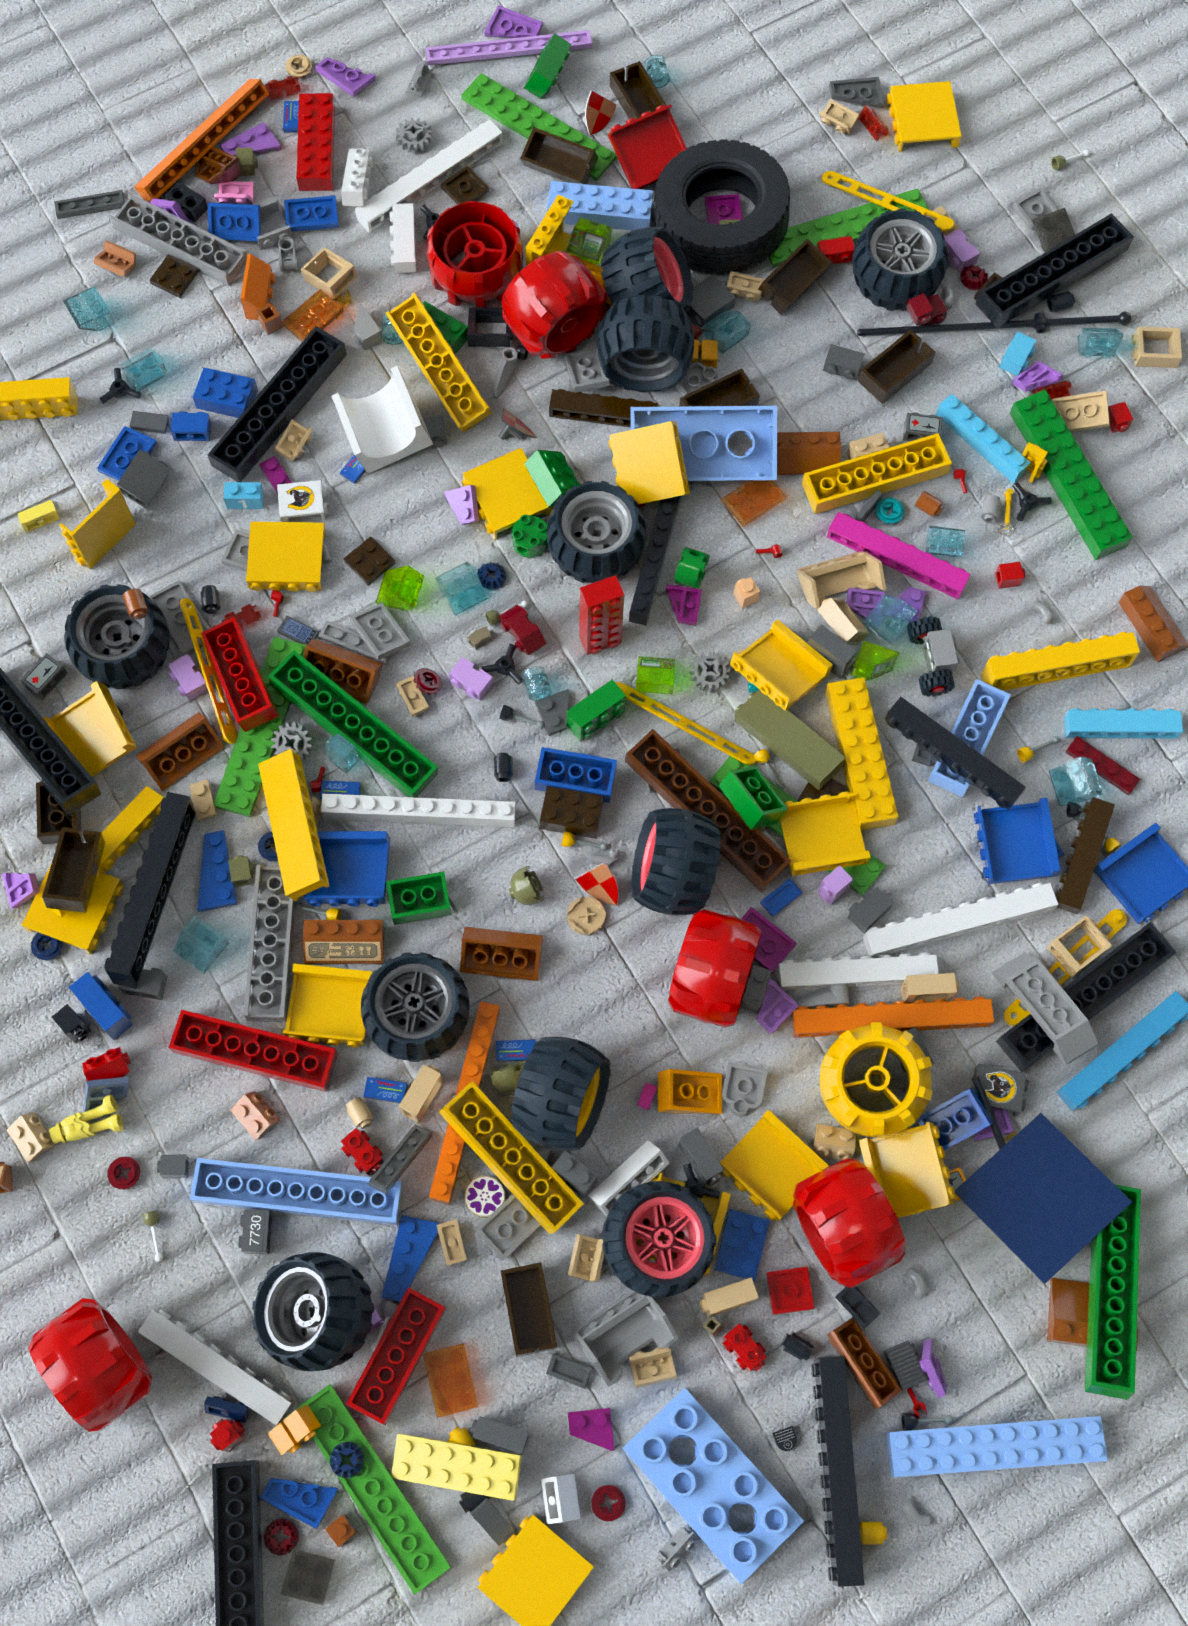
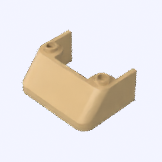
[797,551,887,609]

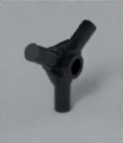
[420,204,440,240]
[99,368,141,404]
[1012,482,1052,522]
[482,644,523,685]
[683,1163,720,1199]

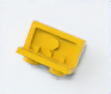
[1022,442,1048,483]

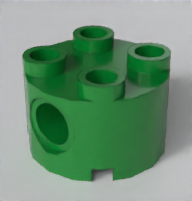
[512,514,548,558]
[674,547,710,589]

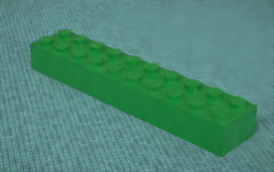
[1010,390,1133,560]
[268,650,438,798]
[1085,1184,1141,1400]

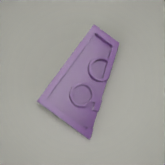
[484,5,543,38]
[316,57,376,97]
[220,122,282,156]

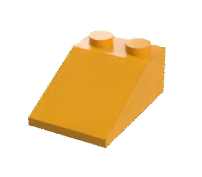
[658,1069,722,1114]

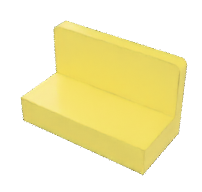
[18,500,60,533]

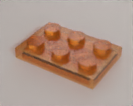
[282,289,344,342]
[721,480,786,527]
[423,1343,478,1418]

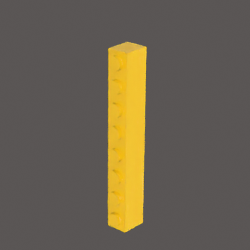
[40,786,164,917]

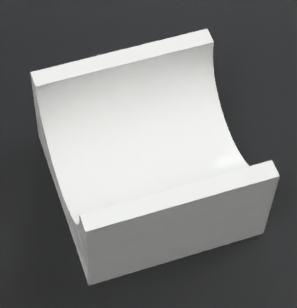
[332,366,433,474]

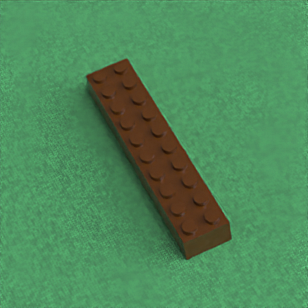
[625,729,791,893]

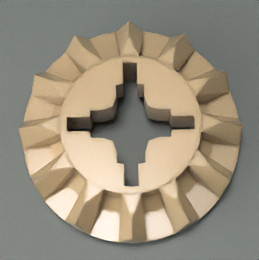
[286,55,313,79]

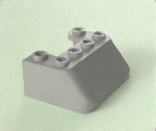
[575,1291,679,1387]

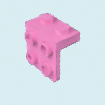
[214,181,254,204]

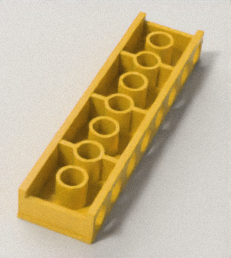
[385,293,493,433]
[258,749,329,901]

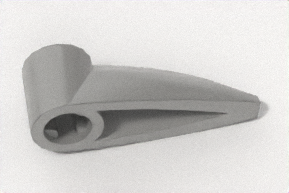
[493,347,518,399]
[795,984,850,1010]

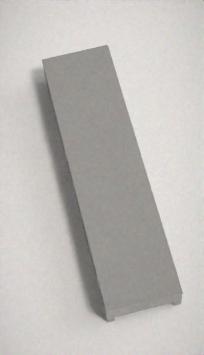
[111,193,247,286]
[244,865,296,1022]

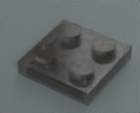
[1032,208,1075,253]
[281,1549,336,1605]

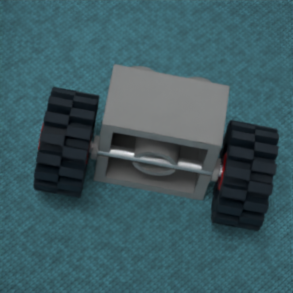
[907,616,960,697]

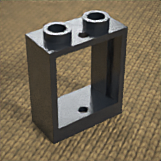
[467,307,514,347]

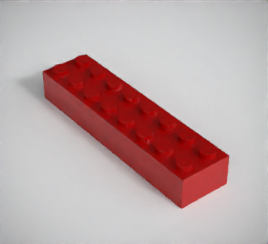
[168,1009,338,1092]

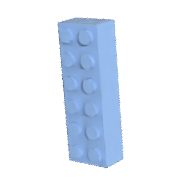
[547,181,653,230]
[928,679,1011,797]

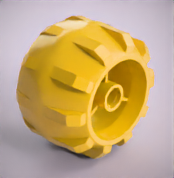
[819,1022,933,1137]

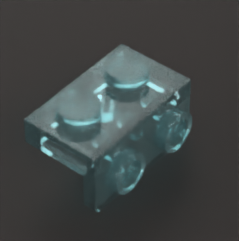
[926,526,965,557]

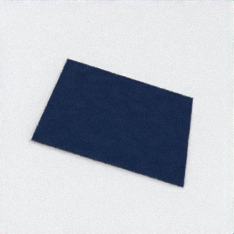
[955,1113,1132,1284]

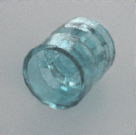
[644,55,670,89]
[381,311,403,345]
[522,666,552,701]

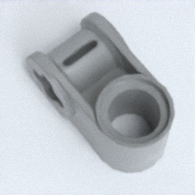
[278,237,298,272]

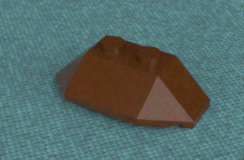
[196,147,242,184]

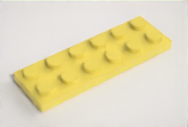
[391,1433,522,1501]

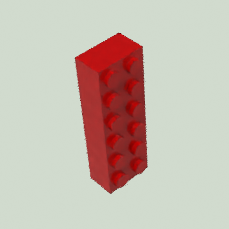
[296,93,335,191]
[579,575,625,655]
[201,617,279,732]
[346,1287,446,1426]

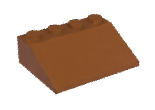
[1047,1278,1138,1352]

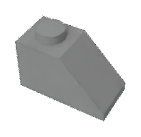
[353,305,383,350]

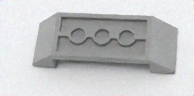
[992,952,1099,1066]

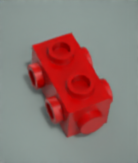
[817,236,855,265]
[82,1047,131,1081]
[341,1128,384,1175]
[722,1323,766,1372]
[209,1419,246,1452]

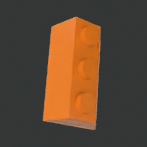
[241,254,276,320]

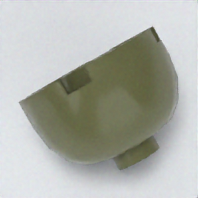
[509,866,544,906]
[489,1061,525,1096]

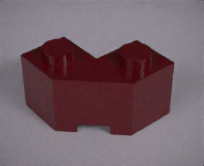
[907,293,948,326]
[499,605,547,655]

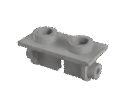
[406,61,433,97]
[657,1525,699,1571]

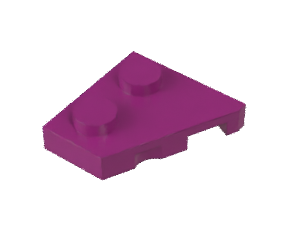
[666,584,702,626]
[568,1408,614,1451]

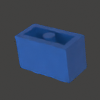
[171,411,212,441]

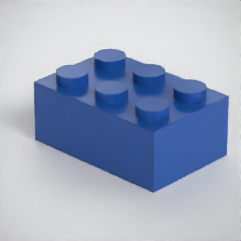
[193,367,258,418]
[69,972,133,1040]
[917,1087,993,1151]

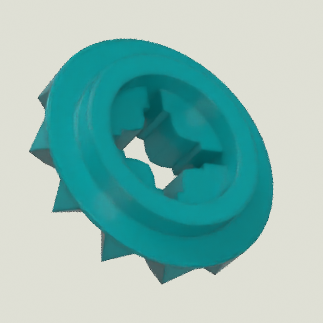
[875,497,904,525]

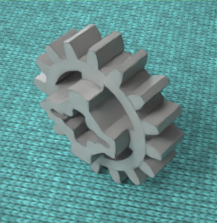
[396,117,433,153]
[689,651,730,692]
[271,722,313,763]

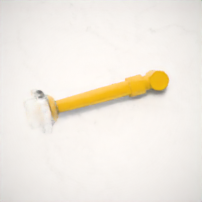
[998,488,1016,537]

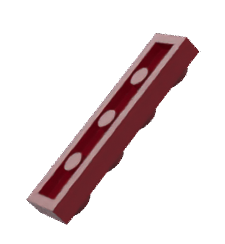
[1065,736,1140,796]

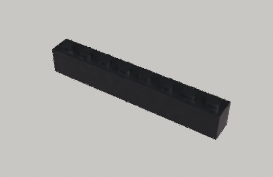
[629,496,682,626]
[884,696,1026,810]

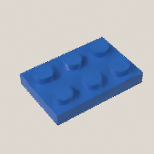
[284,195,339,232]
[207,202,261,241]
[97,426,157,481]
[715,1209,770,1282]

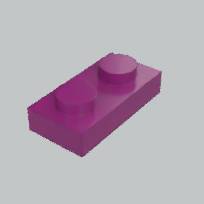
[259,456,292,495]

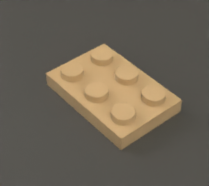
[1052,390,1110,432]

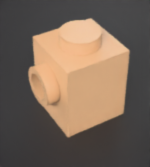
[733,577,760,608]

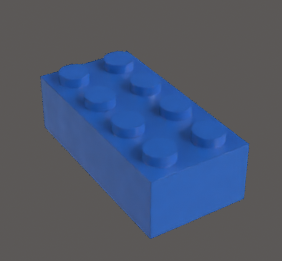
[535,747,617,803]

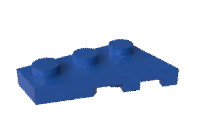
[260,1478,338,1530]

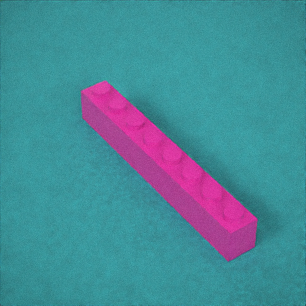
[827,512,971,599]

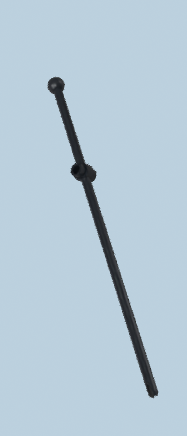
[857,311,1131,336]

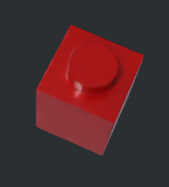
[1108,402,1133,433]
[995,562,1025,589]

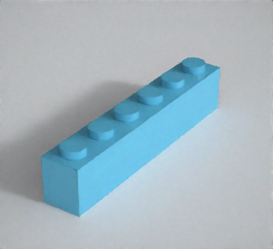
[936,394,1031,484]
[1064,708,1183,739]

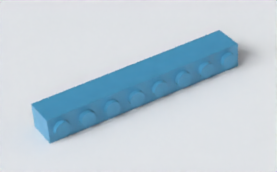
[1056,991,1188,1111]

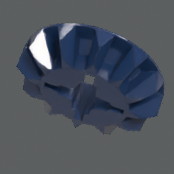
[477,561,506,589]
[258,832,278,862]
[31,932,64,961]
[330,1442,364,1478]

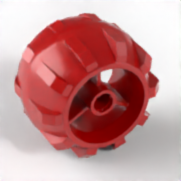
[427,201,524,308]
[502,251,607,359]
[668,909,762,1028]
[793,1158,906,1288]
[28,1298,152,1432]

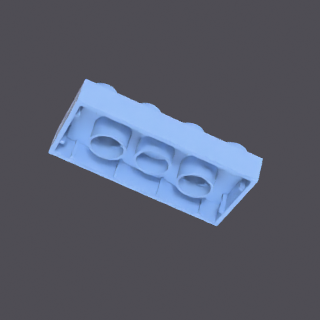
[630,406,777,481]
[622,1388,804,1584]

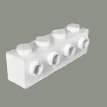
[341,148,373,207]
[390,203,416,273]
[588,1140,669,1216]

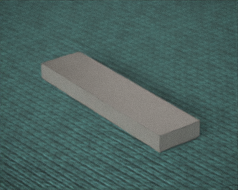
[319,620,392,666]

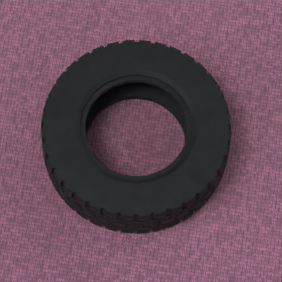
[654,139,790,275]

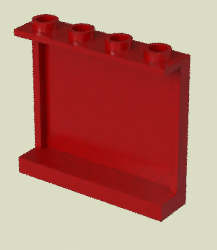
[607,104,686,189]

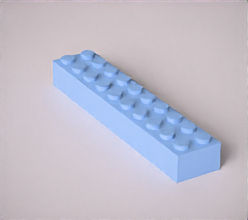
[190,1158,403,1226]
[885,1416,1108,1477]

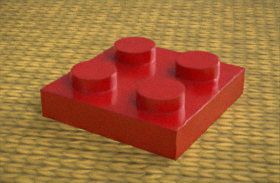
[766,1267,814,1315]

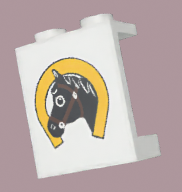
[277,480,328,522]

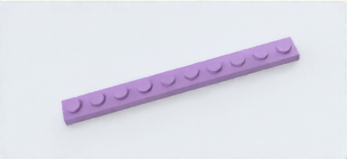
[426,30,592,65]

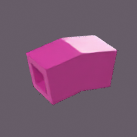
[637,1083,657,1110]

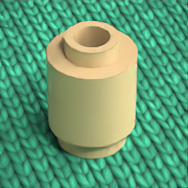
[346,1097,374,1129]

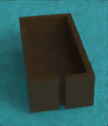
[610,61,667,119]
[520,127,599,184]
[758,239,832,315]
[858,329,935,404]
[679,368,760,407]
[42,827,105,913]
[500,1262,558,1357]

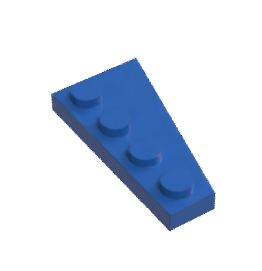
[197,830,237,912]
[381,1215,440,1302]

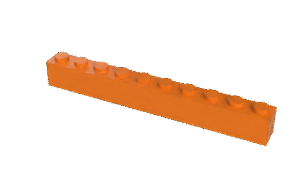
[134,79,269,201]
[791,997,994,1038]
[429,1001,500,1205]

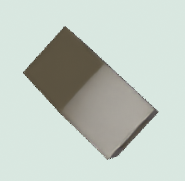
[467,626,492,650]
[703,1316,723,1338]

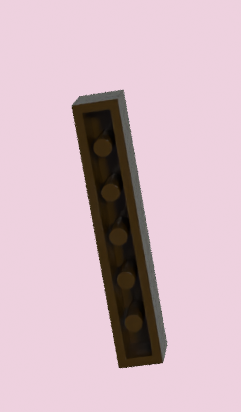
[549,389,658,428]
[1055,797,1115,914]

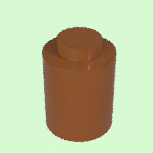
[915,491,944,517]
[123,589,148,620]

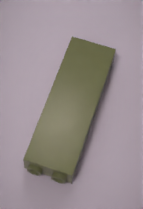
[735,689,846,790]

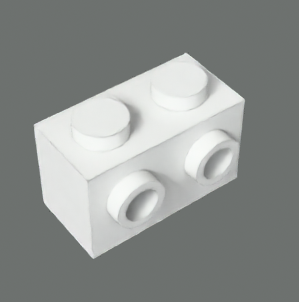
[541,1474,581,1524]

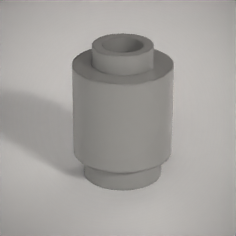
[981,495,1001,523]

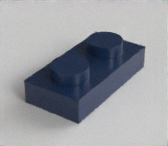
[204,1396,249,1423]

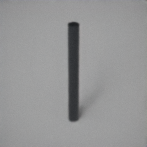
[971,1076,1006,1150]

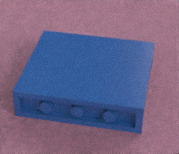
[974,798,1061,885]
[1094,822,1188,924]
[303,831,391,907]

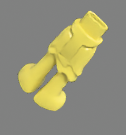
[49,1094,124,1144]

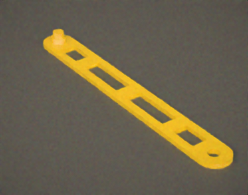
[822,171,954,232]
[180,598,238,744]
[615,682,756,765]
[1004,909,1127,1026]

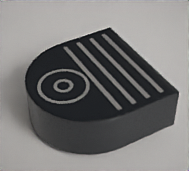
[772,1426,797,1451]

